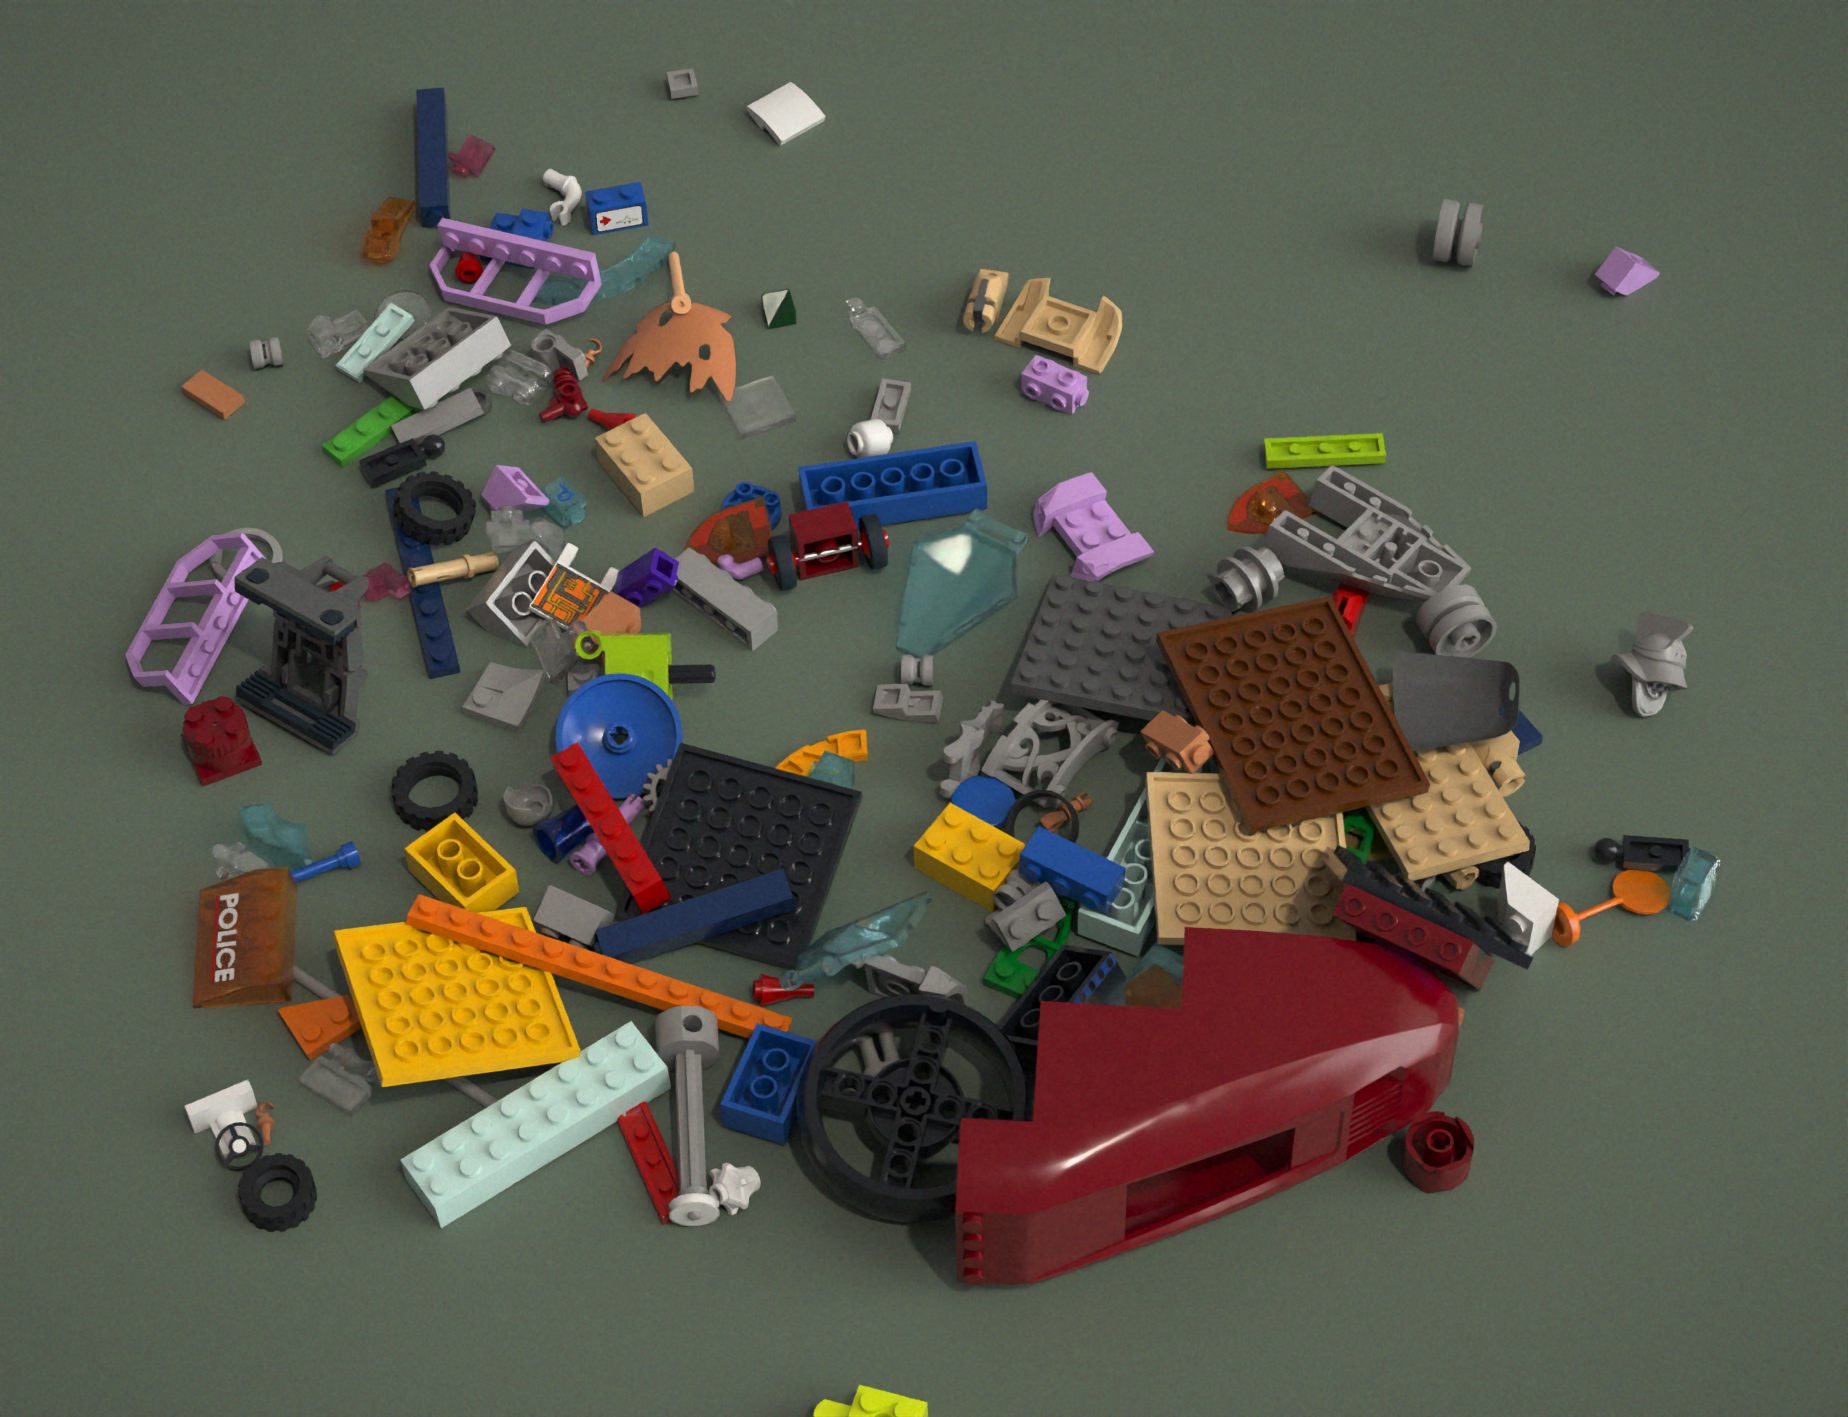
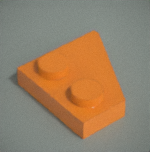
[278,995,362,1061]

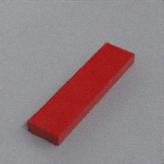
[617,1101,680,1225]

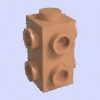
[1140,710,1213,774]

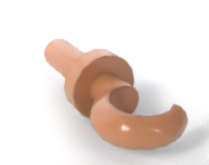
[583,338,602,369]
[255,1102,274,1145]

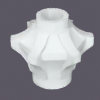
[709,1162,761,1215]

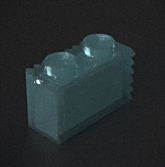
[1666,847,1720,923]

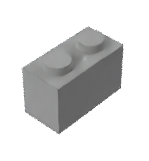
[533,885,616,950]

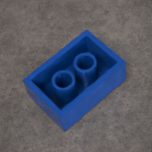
[720,1023,818,1145]

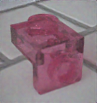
[447,134,495,177]

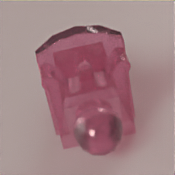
[362,562,411,603]

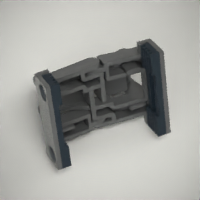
[234,556,369,755]

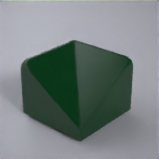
[761,289,797,329]

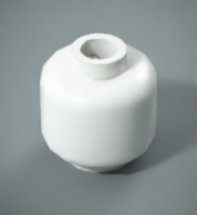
[847,419,893,458]

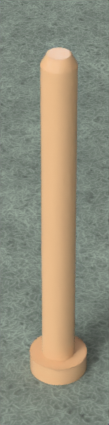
[668,252,692,314]

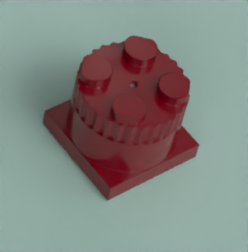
[181,696,262,787]

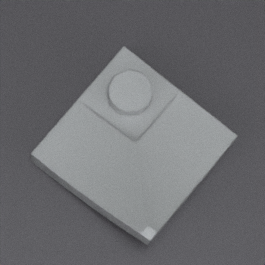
[462,662,545,734]

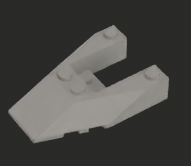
[1263,465,1471,602]

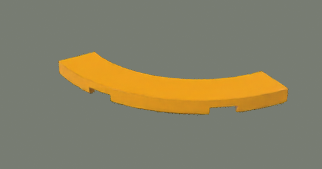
[775,729,868,779]

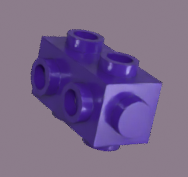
[614,548,679,608]

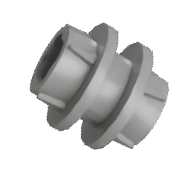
[1210,546,1285,612]

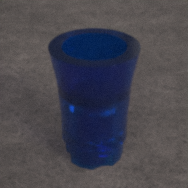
[532,804,594,863]

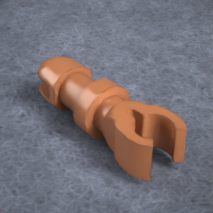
[1039,792,1093,833]

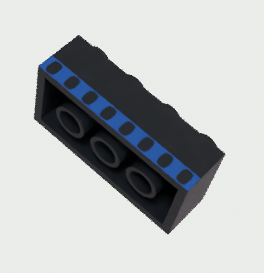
[998,944,1128,1071]

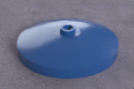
[556,673,683,800]

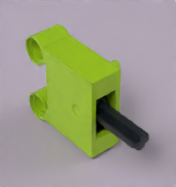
[575,629,716,702]

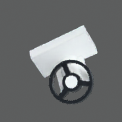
[185,1080,264,1170]

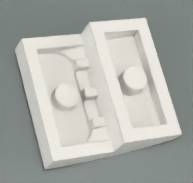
[746,82,826,146]

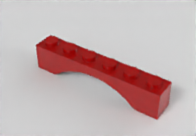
[550,742,671,914]

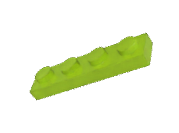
[1263,433,1386,469]

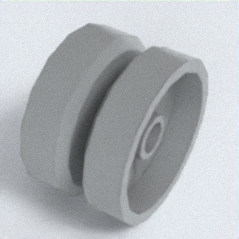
[1433,199,1484,267]
[1416,584,1497,658]

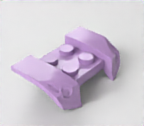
[1033,472,1154,582]

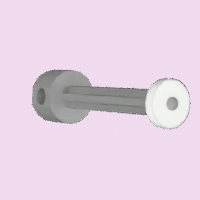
[655,1006,720,1227]

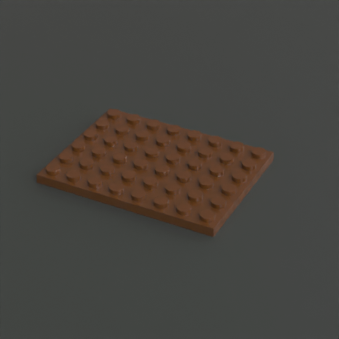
[1156,596,1430,833]

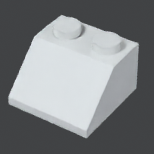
[1497,862,1559,955]

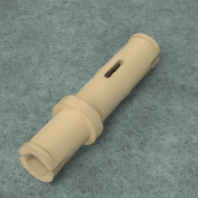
[407,551,499,587]

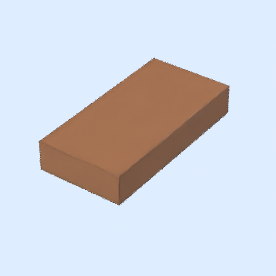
[181,369,245,420]

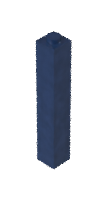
[416,87,451,227]
[593,869,797,964]

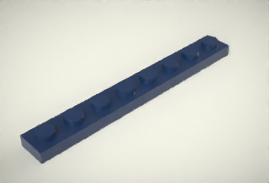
[385,487,461,679]

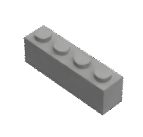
[671,547,778,652]

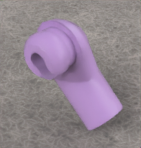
[717,554,764,580]

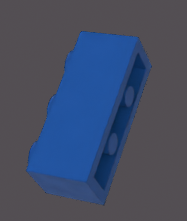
[1019,826,1126,914]

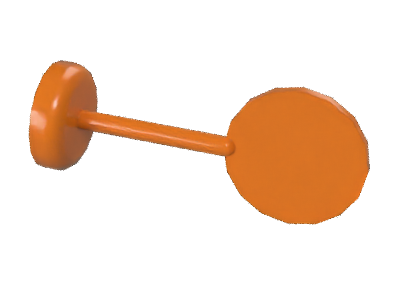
[1551,869,1671,947]

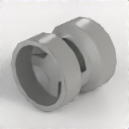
[250,336,284,369]
[901,654,934,686]
[993,869,1037,910]

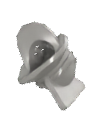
[1611,611,1693,717]

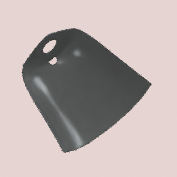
[1393,650,1520,751]

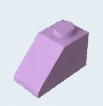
[1595,247,1660,296]
[481,465,550,514]

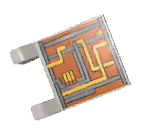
[528,543,619,634]

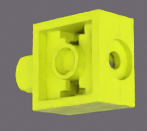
[814,1384,928,1417]

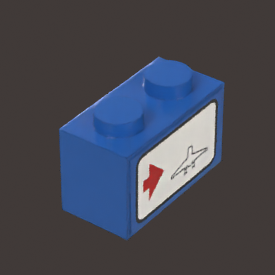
[585,182,648,235]

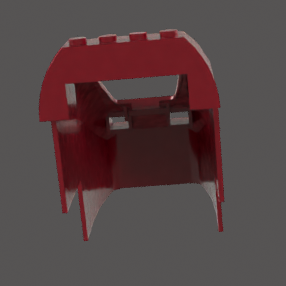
[955,927,1459,1285]

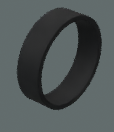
[1006,790,1079,843]

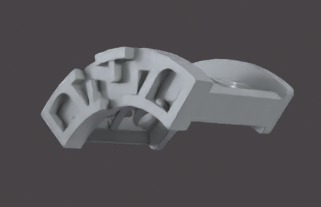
[981,699,1120,808]

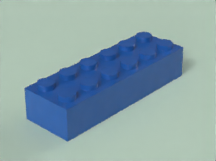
[798,441,987,529]

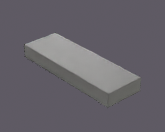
[391,388,484,445]

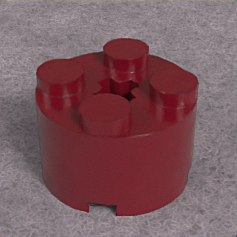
[1402,1111,1474,1194]

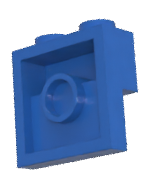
[480,209,554,269]

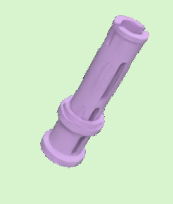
[570,794,645,876]

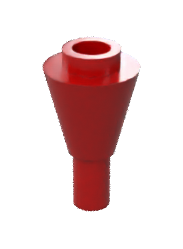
[455,251,483,283]
[588,409,637,431]
[752,974,814,1007]

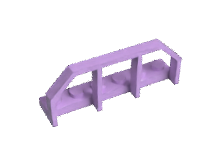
[430,218,602,325]
[125,532,266,705]

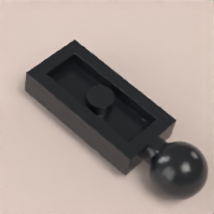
[359,434,445,488]
[1594,835,1689,874]

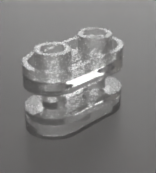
[485,350,553,406]

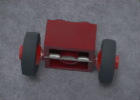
[767,501,889,591]

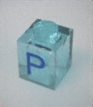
[541,476,588,531]

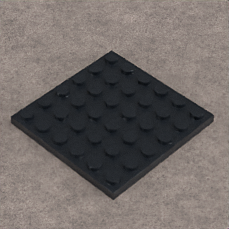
[615,743,863,972]
[1321,845,1534,970]

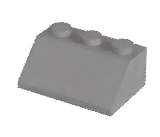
[466,540,556,647]

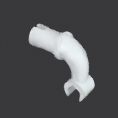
[543,169,582,226]

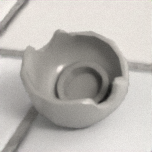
[502,782,555,826]

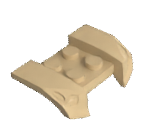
[994,278,1123,375]

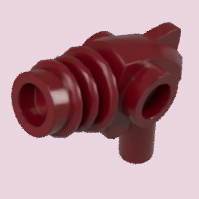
[539,367,588,423]

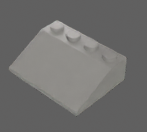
[363,307,511,410]

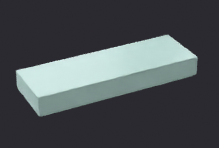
[335,303,415,384]

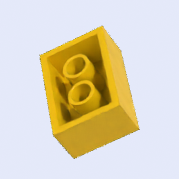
[913,803,1026,912]
[404,813,520,913]

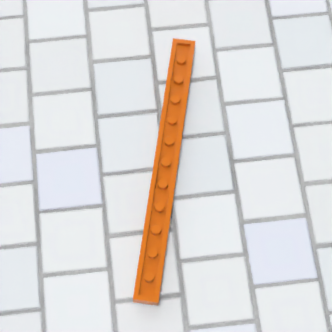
[406,894,793,1039]

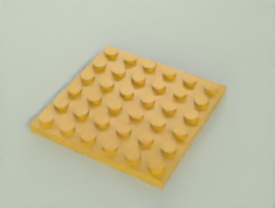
[333,907,581,1087]

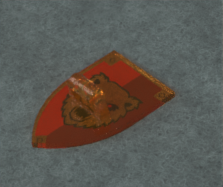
[1227,471,1318,534]
[684,496,774,564]

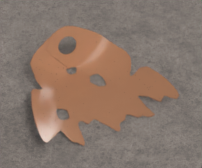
[603,302,736,401]

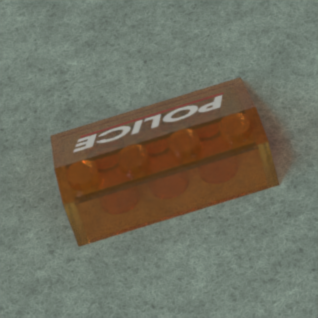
[193,867,297,1009]

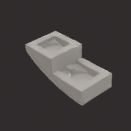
[873,684,943,723]

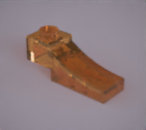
[363,197,415,264]

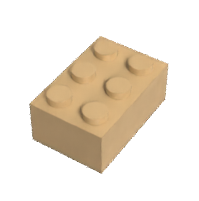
[595,413,695,517]

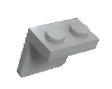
[985,881,1066,952]

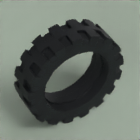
[393,471,476,545]
[391,751,478,832]

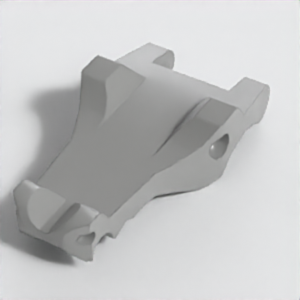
[940,699,1004,798]

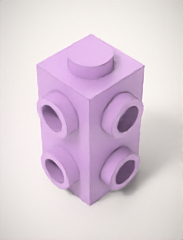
[1021,355,1089,415]

